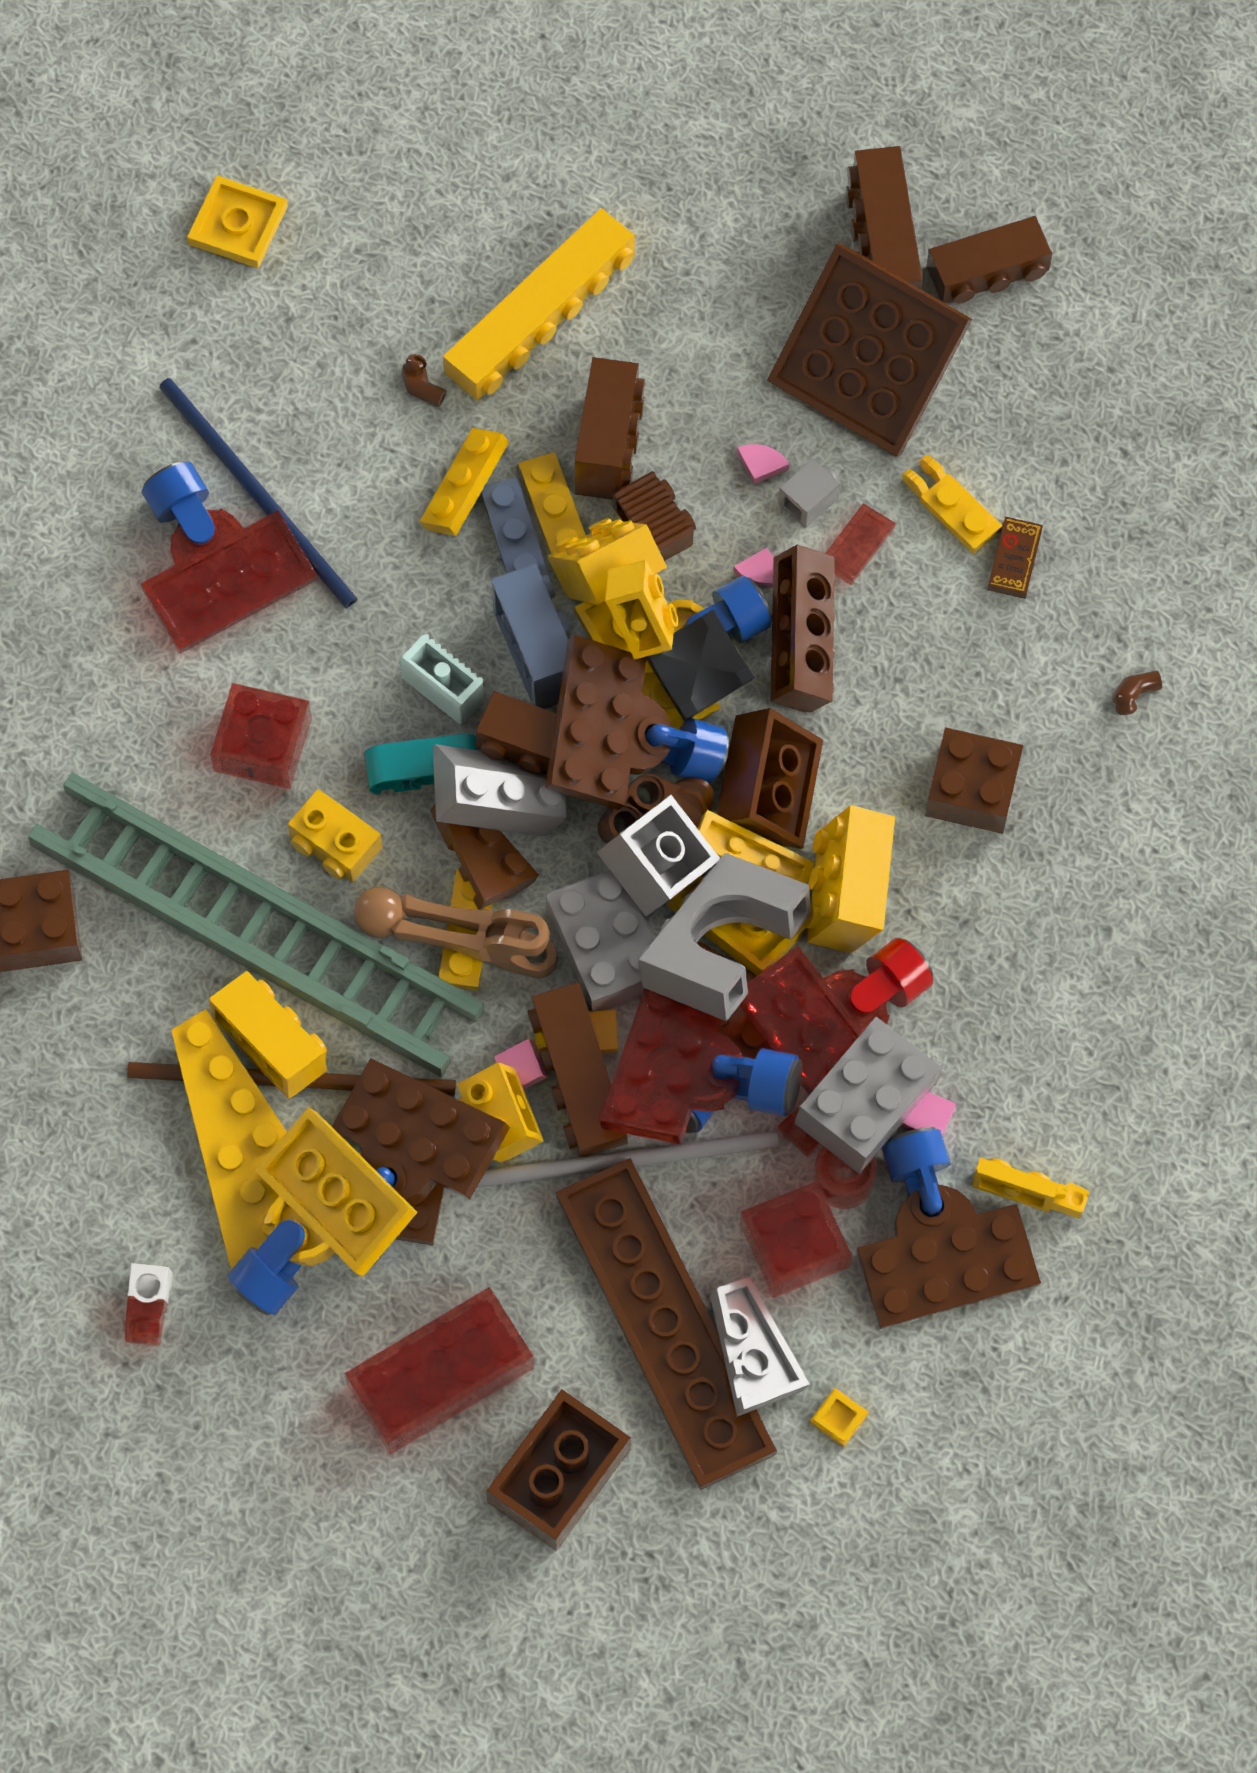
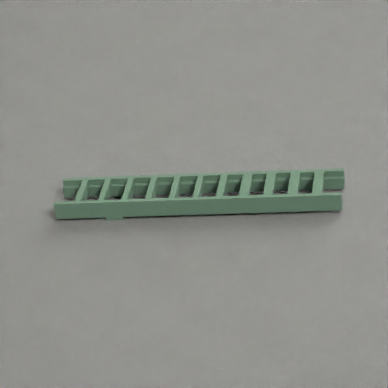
[28,772,484,1078]

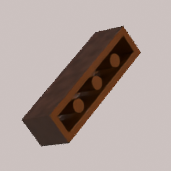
[527,982,628,1157]

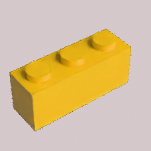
[209,971,327,1099]

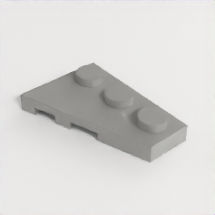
[710,1277,809,1417]

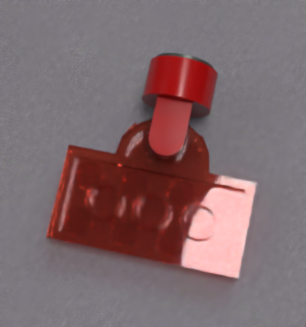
[740,938,933,1095]

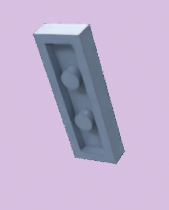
[481,477,549,576]

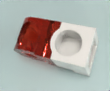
[125,1263,173,1346]

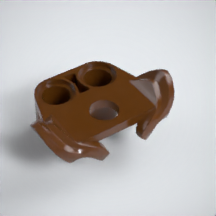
[598,774,714,844]

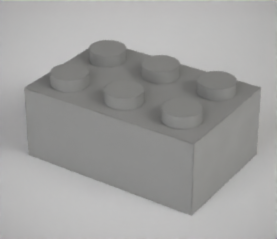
[546,870,654,1012]
[794,1017,942,1174]

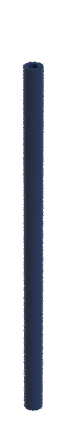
[159,378,358,609]

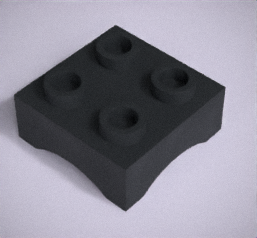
[646,609,755,721]

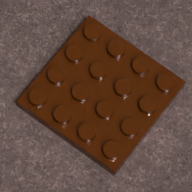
[767,243,973,457]

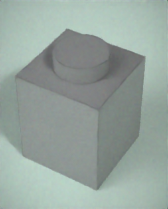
[778,458,840,528]

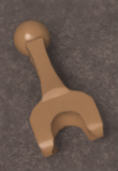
[354,887,558,978]

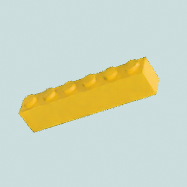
[443,208,635,401]

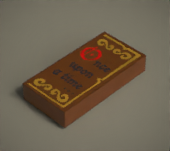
[987,516,1043,599]

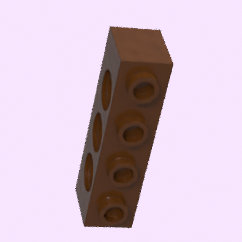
[770,544,836,712]

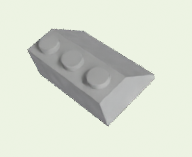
[433,744,567,836]

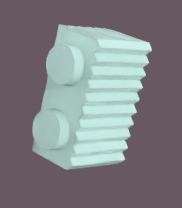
[400,634,484,725]

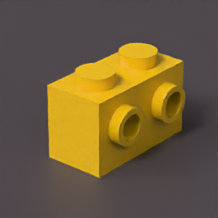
[605,560,678,659]
[288,789,383,883]
[457,1062,544,1163]

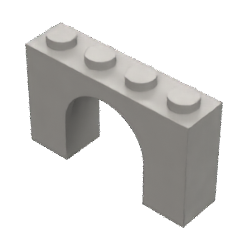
[638,853,812,1021]

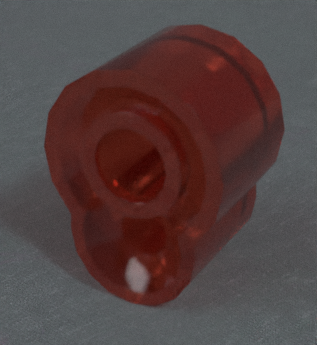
[813,1146,877,1210]

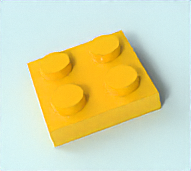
[187,175,288,269]

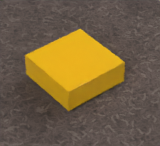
[810,1388,869,1448]

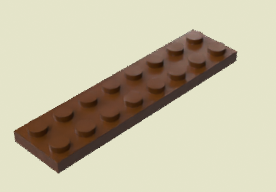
[556,1158,777,1490]

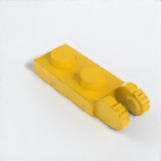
[901,455,1003,554]

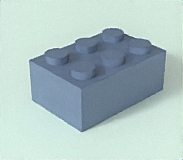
[491,564,569,709]

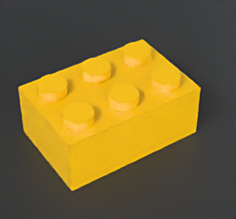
[547,518,667,604]
[804,805,895,953]

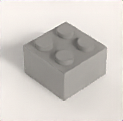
[596,795,720,917]

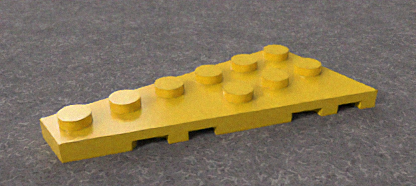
[171,1009,287,1270]

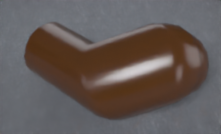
[402,354,447,407]
[1112,670,1162,715]

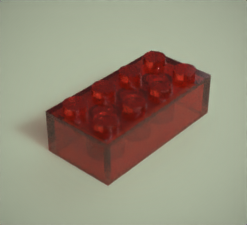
[344,1287,534,1455]

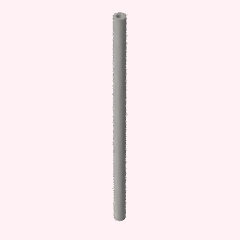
[477,1131,779,1188]

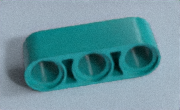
[364,734,481,795]

